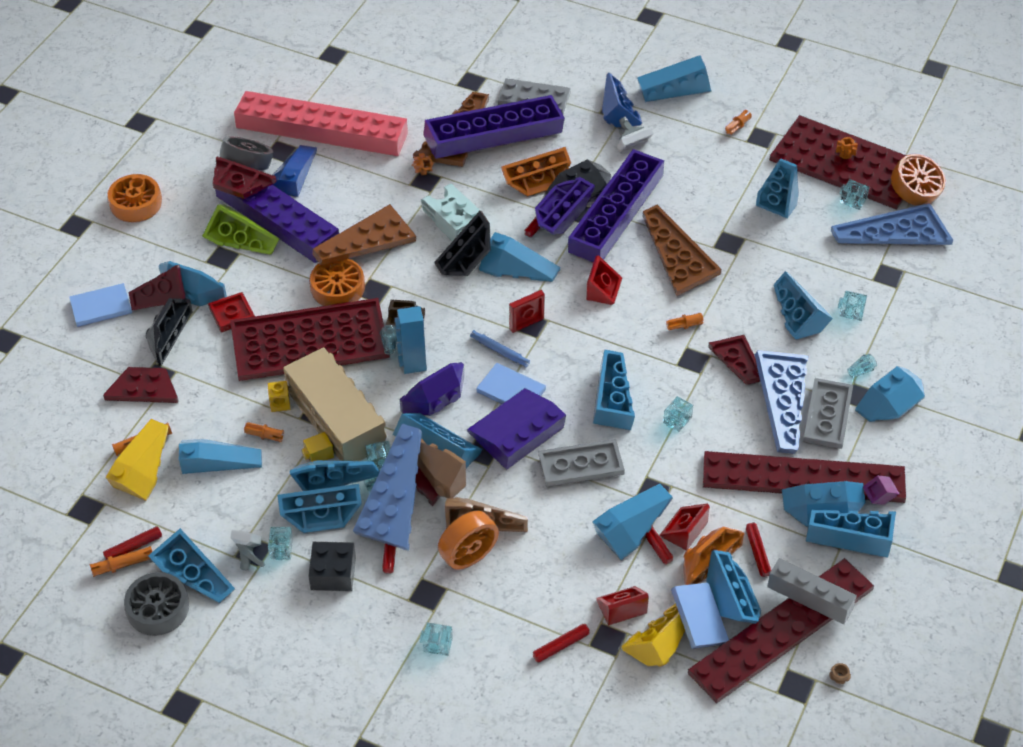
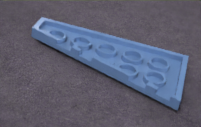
[831,203,953,245]
[754,350,808,454]
[353,424,422,551]

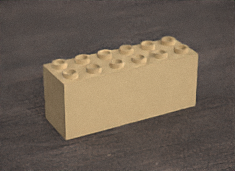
[283,347,387,461]

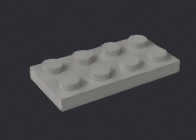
[498,78,570,114]
[803,378,853,449]
[538,439,625,487]

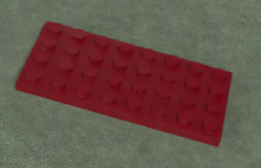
[769,115,907,210]
[230,298,390,381]

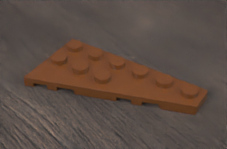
[413,92,489,167]
[312,204,417,265]
[643,204,722,296]

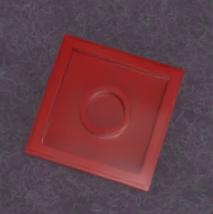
[509,290,545,333]
[208,292,255,333]

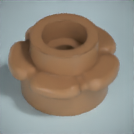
[829,663,851,684]

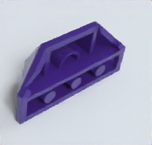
[535,177,595,234]
[399,362,464,416]

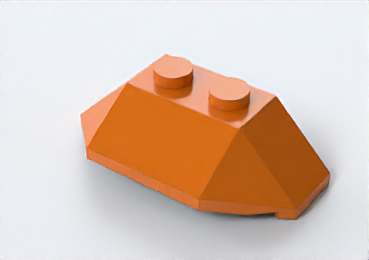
[501,147,571,197]
[683,526,744,585]

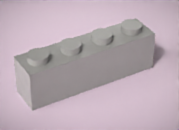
[767,558,857,624]

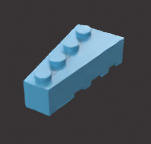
[637,55,711,102]
[394,306,427,374]
[593,349,635,430]
[806,510,896,558]

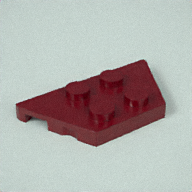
[213,156,276,199]
[103,367,179,403]

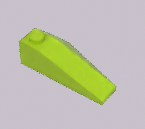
[202,204,280,255]

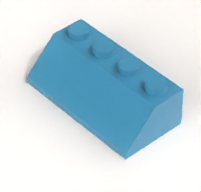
[392,413,483,469]

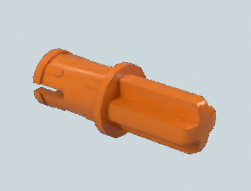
[725,110,752,135]
[666,313,704,330]
[244,422,284,442]

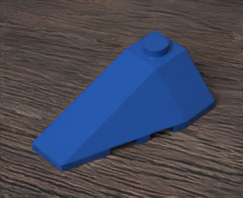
[602,72,642,127]
[272,145,317,197]

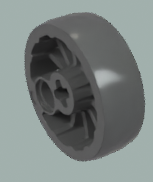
[220,136,273,170]
[124,572,189,635]

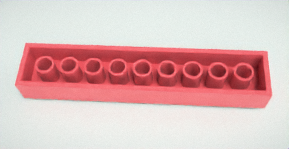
[234,91,408,156]

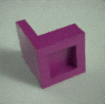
[863,475,899,505]

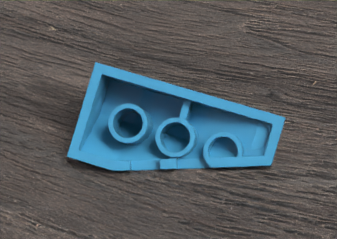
[179,439,262,474]
[148,528,235,603]

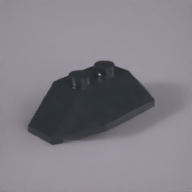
[545,159,611,198]
[434,210,491,276]
[146,298,193,366]

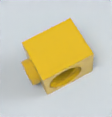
[268,381,291,412]

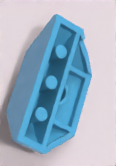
[158,261,227,306]
[855,366,925,422]
[782,481,865,527]
[277,484,362,533]
[706,550,761,624]

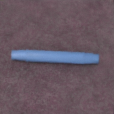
[470,330,530,367]

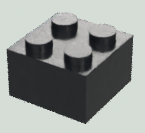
[308,541,356,591]

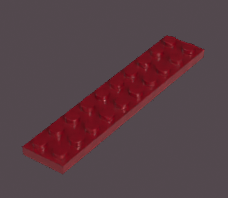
[703,451,906,503]
[688,558,874,704]

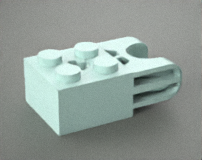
[421,184,485,241]

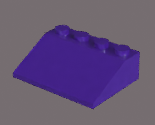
[467,388,566,470]

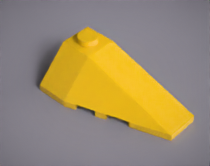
[105,419,169,501]
[621,603,685,667]

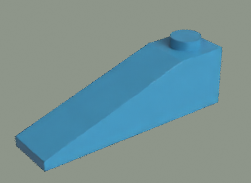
[756,158,799,219]
[479,232,560,282]
[773,271,833,339]
[290,460,380,491]
[592,484,673,560]

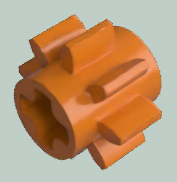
[836,137,858,159]
[411,153,434,175]

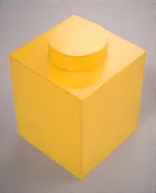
[302,432,334,462]

